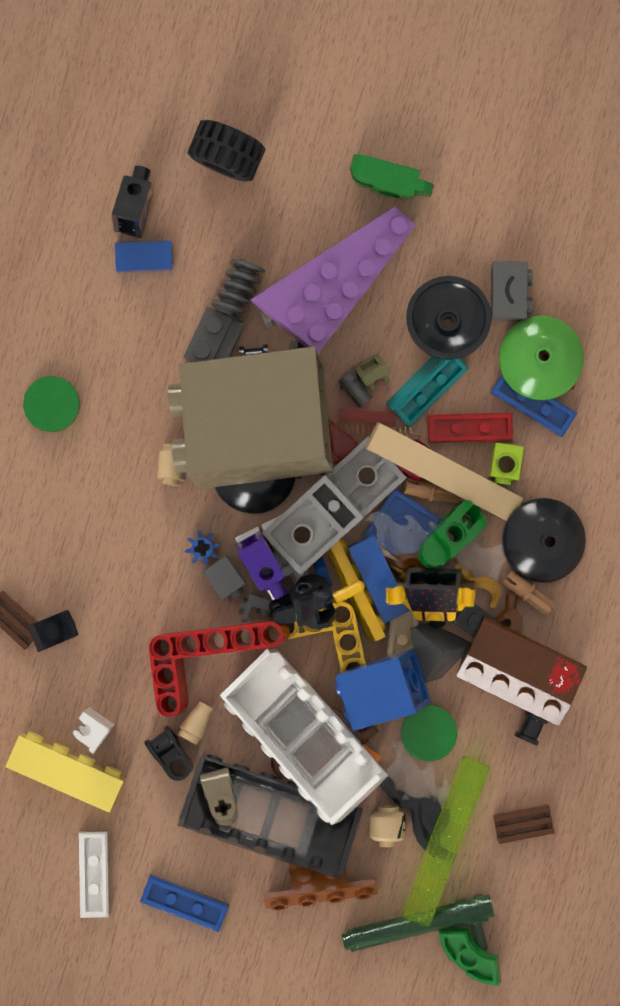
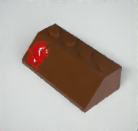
[456,617,587,726]

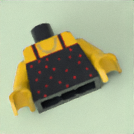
[386,568,476,628]

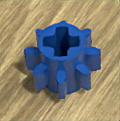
[185,531,221,565]

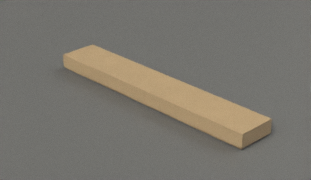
[365,422,523,521]

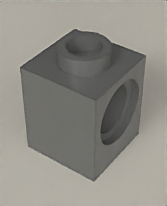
[203,556,246,601]

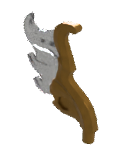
[389,531,506,609]

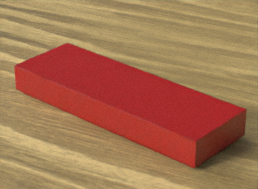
[428,413,513,443]

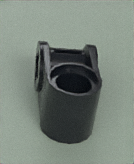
[144,725,193,781]

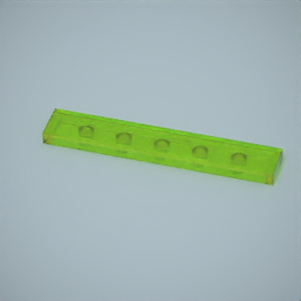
[401,756,490,927]

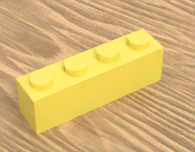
[5,731,126,813]

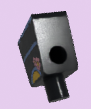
[111,166,153,238]

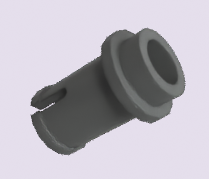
[338,371,373,408]

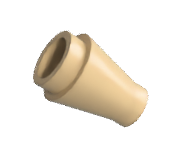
[177,701,214,746]

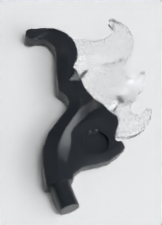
[379,741,452,862]

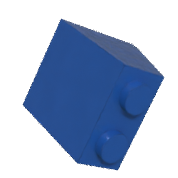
[335,648,431,731]

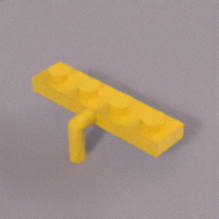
[326,538,386,643]

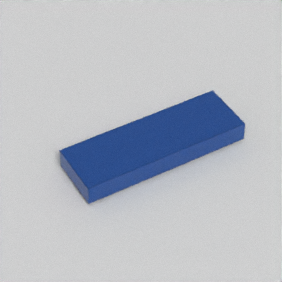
[490,374,577,438]
[347,534,410,623]
[140,874,229,932]

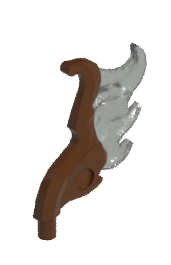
[363,512,475,590]

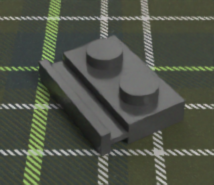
[183,307,244,362]

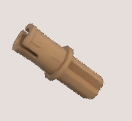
[403,477,460,506]
[502,570,555,616]

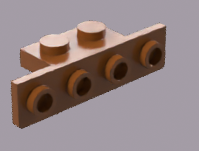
[263,863,378,911]

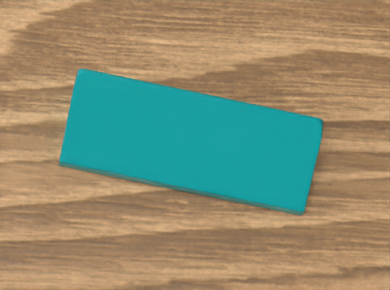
[386,357,469,427]

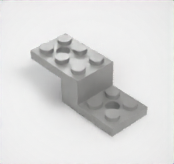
[262,436,407,575]

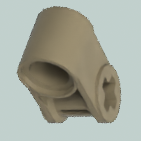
[200,767,238,826]

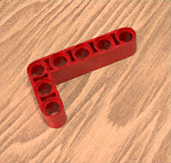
[149,620,290,717]

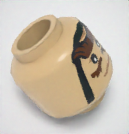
[369,805,406,847]

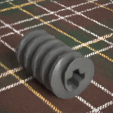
[211,259,265,322]

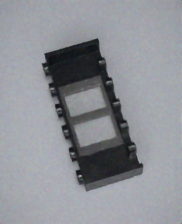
[177,755,363,879]

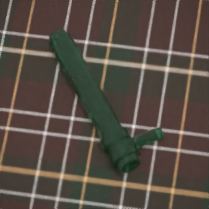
[342,893,495,952]

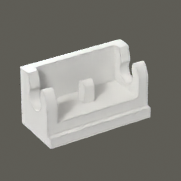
[73,707,115,753]

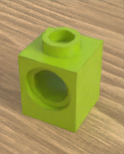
[488,442,524,486]

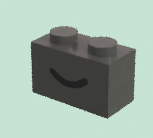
[490,261,533,321]

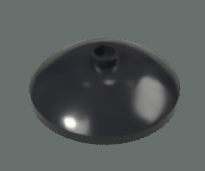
[406,276,492,360]
[215,477,296,514]
[502,498,586,583]

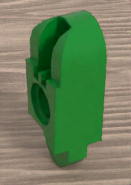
[350,154,434,200]
[418,500,487,568]

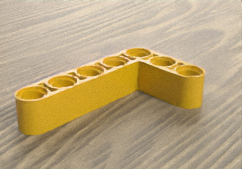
[274,601,379,737]

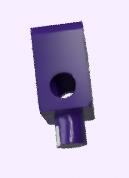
[235,531,287,600]

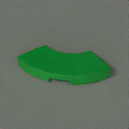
[438,927,501,986]

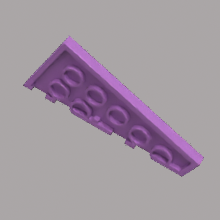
[250,207,415,354]

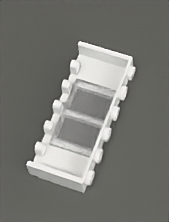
[220,648,388,825]

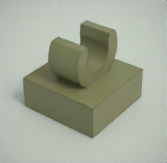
[353,353,390,392]

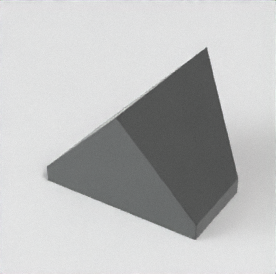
[410,623,470,683]

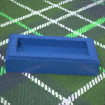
[115,241,173,272]

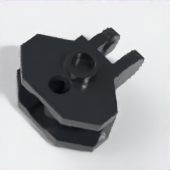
[268,574,337,630]

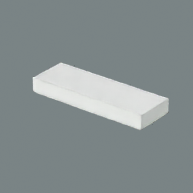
[79,831,109,918]

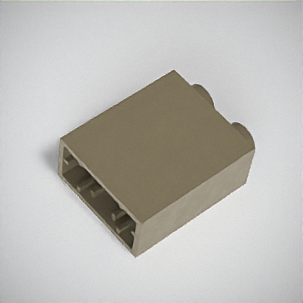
[168,346,333,489]

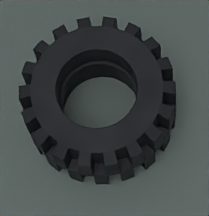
[187,120,266,182]

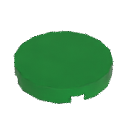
[23,376,80,432]
[401,705,457,762]

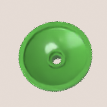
[499,315,584,400]

